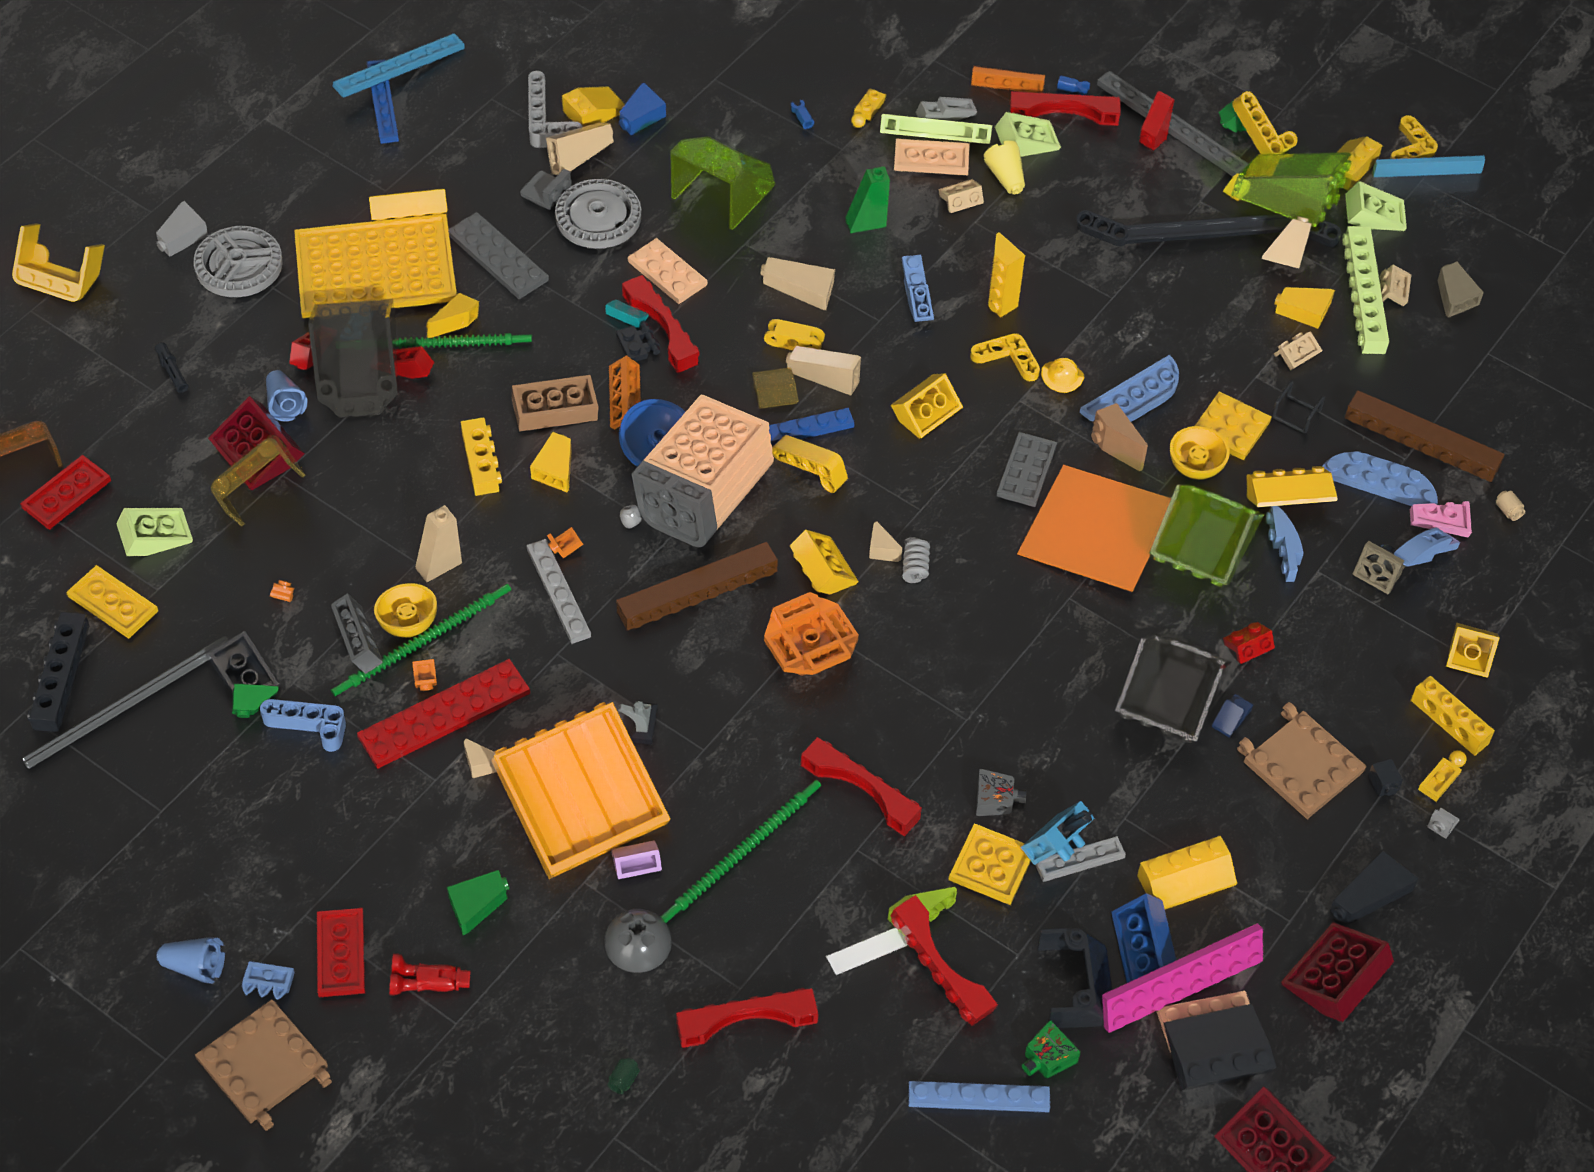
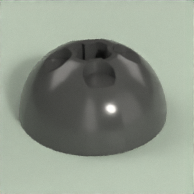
[604,909,672,972]

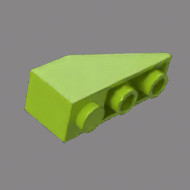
[888,887,957,937]

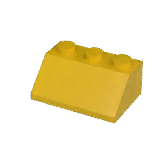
[1318,137,1382,191]
[891,373,963,438]
[790,530,859,595]

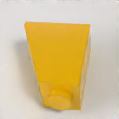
[1274,287,1335,329]
[530,432,571,492]

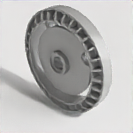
[555,179,641,248]
[194,226,283,297]

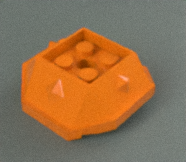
[764,592,859,676]

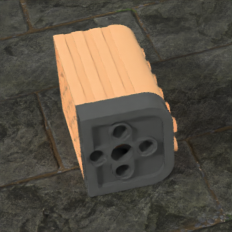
[632,394,774,547]

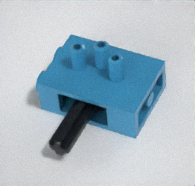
[1021,801,1095,865]

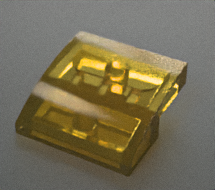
[752,368,799,409]

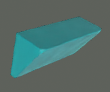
[605,300,649,328]

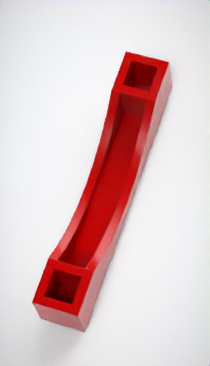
[1010,92,1120,126]
[622,275,700,373]
[801,737,922,837]
[891,895,998,1026]
[676,988,818,1048]

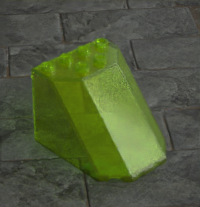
[671,137,775,230]
[1149,484,1264,587]

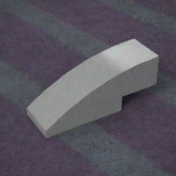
[916,97,977,121]

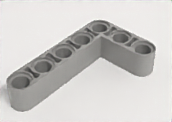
[528,71,582,148]

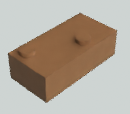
[512,375,598,431]

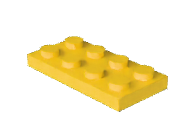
[67,565,158,639]

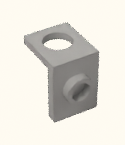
[1427,808,1459,838]

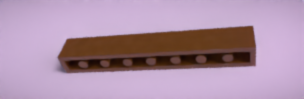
[1345,390,1505,482]
[616,542,778,631]

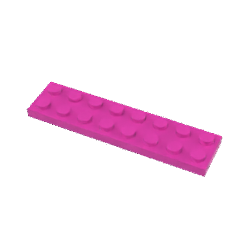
[1102,923,1263,1033]

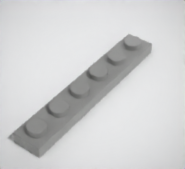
[527,539,591,644]

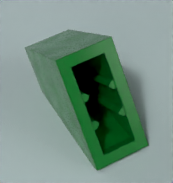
[447,870,509,935]

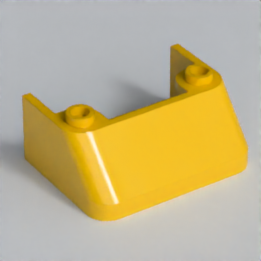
[12,223,105,302]

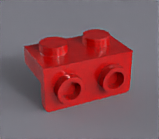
[1223,622,1275,664]

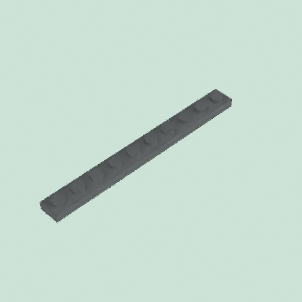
[1097,71,1249,177]

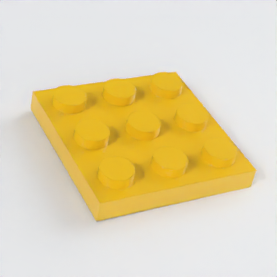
[1195,392,1272,460]
[949,823,1031,905]

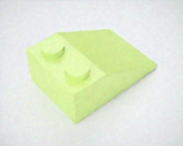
[995,112,1061,157]
[1345,181,1407,231]
[116,508,193,556]

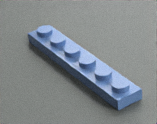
[909,1081,1050,1112]

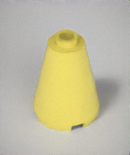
[984,141,1025,194]

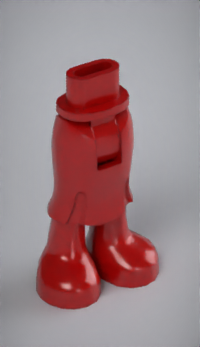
[390,953,471,995]

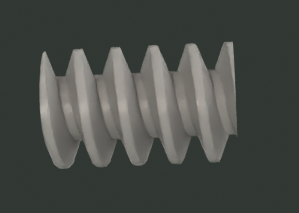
[902,537,930,583]

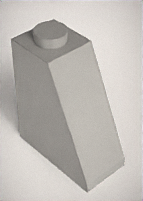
[156,201,208,257]

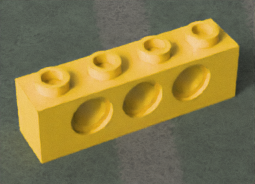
[461,418,502,496]
[1411,676,1495,756]

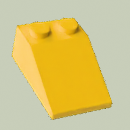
[562,87,625,127]

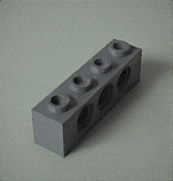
[331,593,383,674]

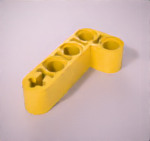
[1233,92,1297,161]
[772,435,848,493]

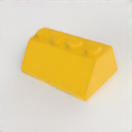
[369,189,447,221]
[988,232,1025,317]
[1247,466,1337,507]
[1137,836,1237,909]

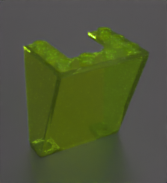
[1231,153,1352,227]

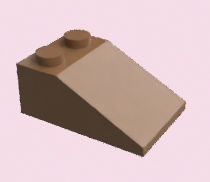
[1091,403,1148,471]

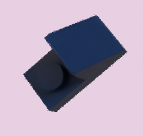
[1212,694,1253,738]

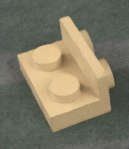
[939,179,984,213]
[1380,264,1411,306]
[1274,331,1322,370]

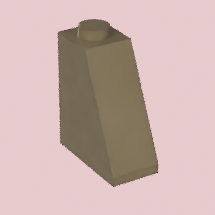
[1437,262,1484,317]

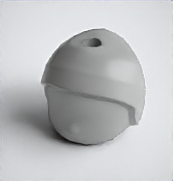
[620,505,642,529]

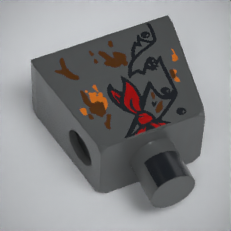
[976,769,1026,816]

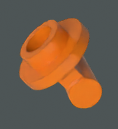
[270,580,294,602]

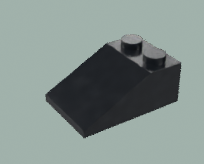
[207,631,280,694]

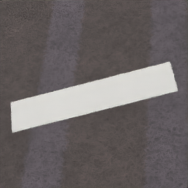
[826,928,908,975]

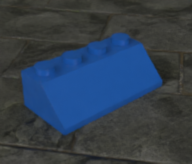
[1112,893,1177,983]

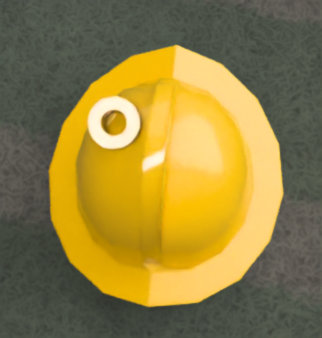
[1041,358,1084,393]

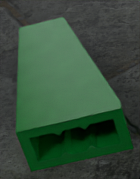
[845,166,890,233]

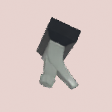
[618,701,658,744]

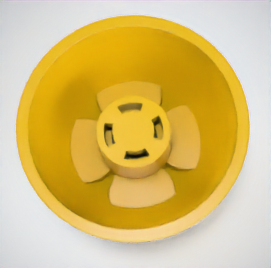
[1170,426,1230,479]
[374,583,437,637]

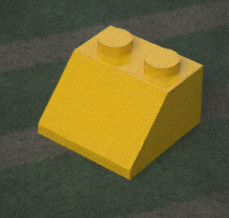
[1446,623,1499,678]

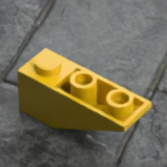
[426,293,479,338]

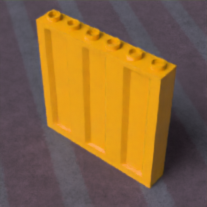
[491,702,671,879]

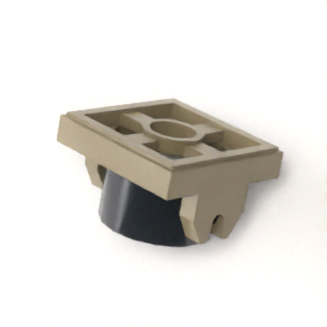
[1352,541,1405,594]

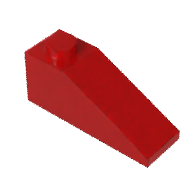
[1139,91,1174,150]
[289,325,337,370]
[369,346,434,379]

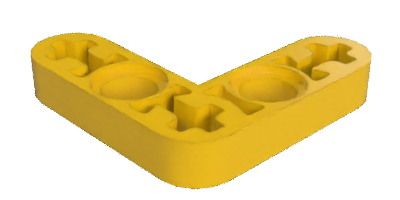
[1390,116,1438,159]
[970,334,1040,381]

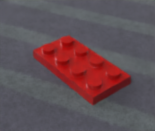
[20,455,111,530]
[317,908,365,997]

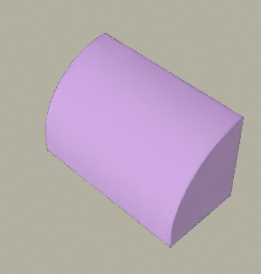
[611,840,662,879]

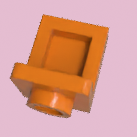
[547,527,583,558]
[413,659,437,691]

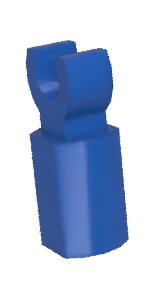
[1057,76,1090,95]
[791,100,814,129]

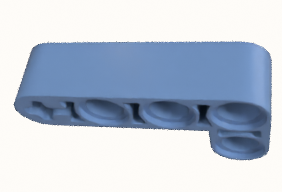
[260,699,346,752]

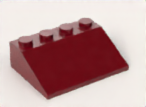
[208,396,305,490]
[1281,922,1394,1022]
[1214,1087,1336,1172]

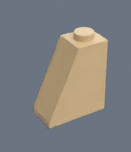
[1262,216,1312,268]

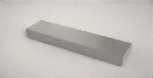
[1035,836,1126,882]

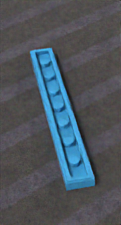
[333,33,464,98]

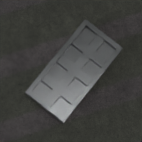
[997,432,1057,507]

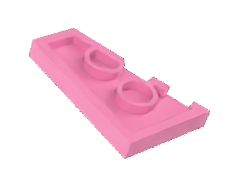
[1410,501,1472,537]

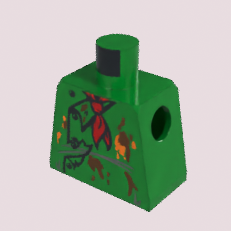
[1022,1021,1080,1078]

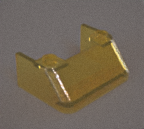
[211,435,305,526]

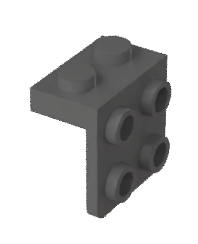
[520,169,572,210]

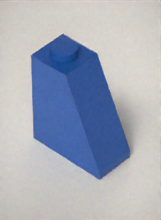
[619,83,666,135]

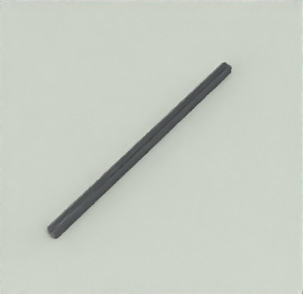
[22,636,229,768]

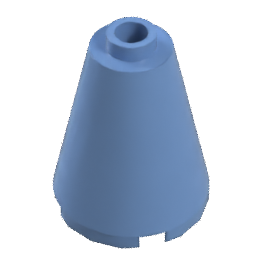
[266,370,307,422]
[157,937,225,983]

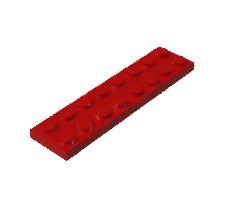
[357,659,530,769]

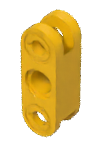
[764,319,825,350]

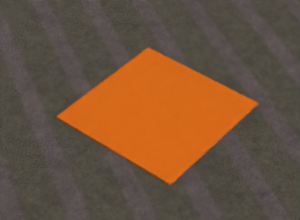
[1017,465,1177,592]

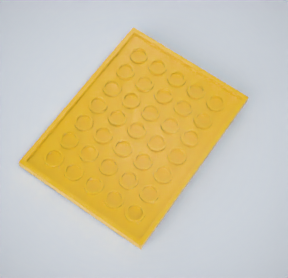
[295,214,457,318]

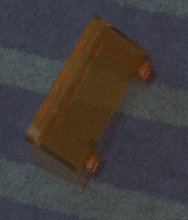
[0,421,63,468]

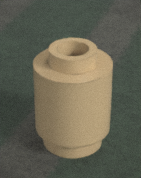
[1496,491,1525,521]

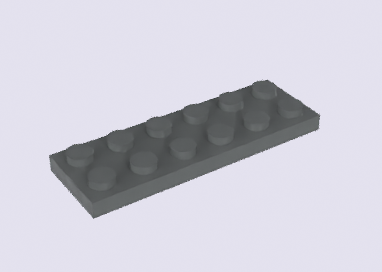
[448,212,549,299]

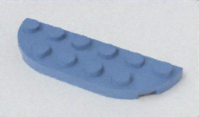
[1080,355,1179,422]
[1323,451,1438,506]

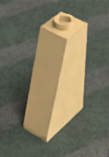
[546,122,613,175]
[761,257,835,310]
[786,346,861,395]
[415,505,462,582]

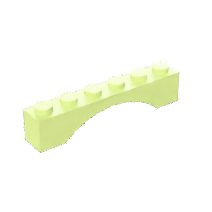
[880,114,992,144]

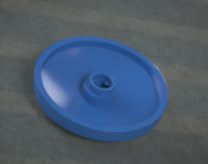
[619,399,685,467]

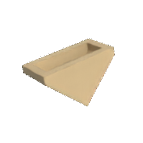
[869,522,902,562]
[464,739,497,778]

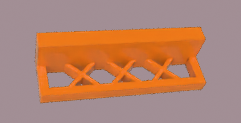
[971,66,1045,93]
[609,356,641,430]

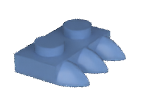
[242,961,295,1000]

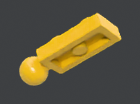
[851,89,886,128]
[1418,750,1466,802]

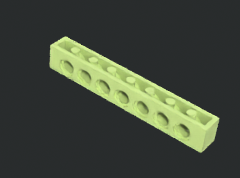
[1342,226,1389,354]

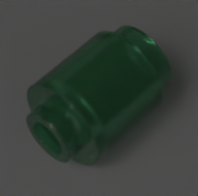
[607,1058,640,1094]

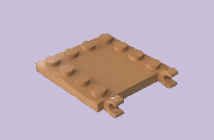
[1237,702,1367,819]
[195,1000,332,1131]

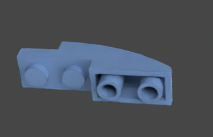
[902,255,934,322]
[1266,506,1303,582]
[1394,527,1460,566]

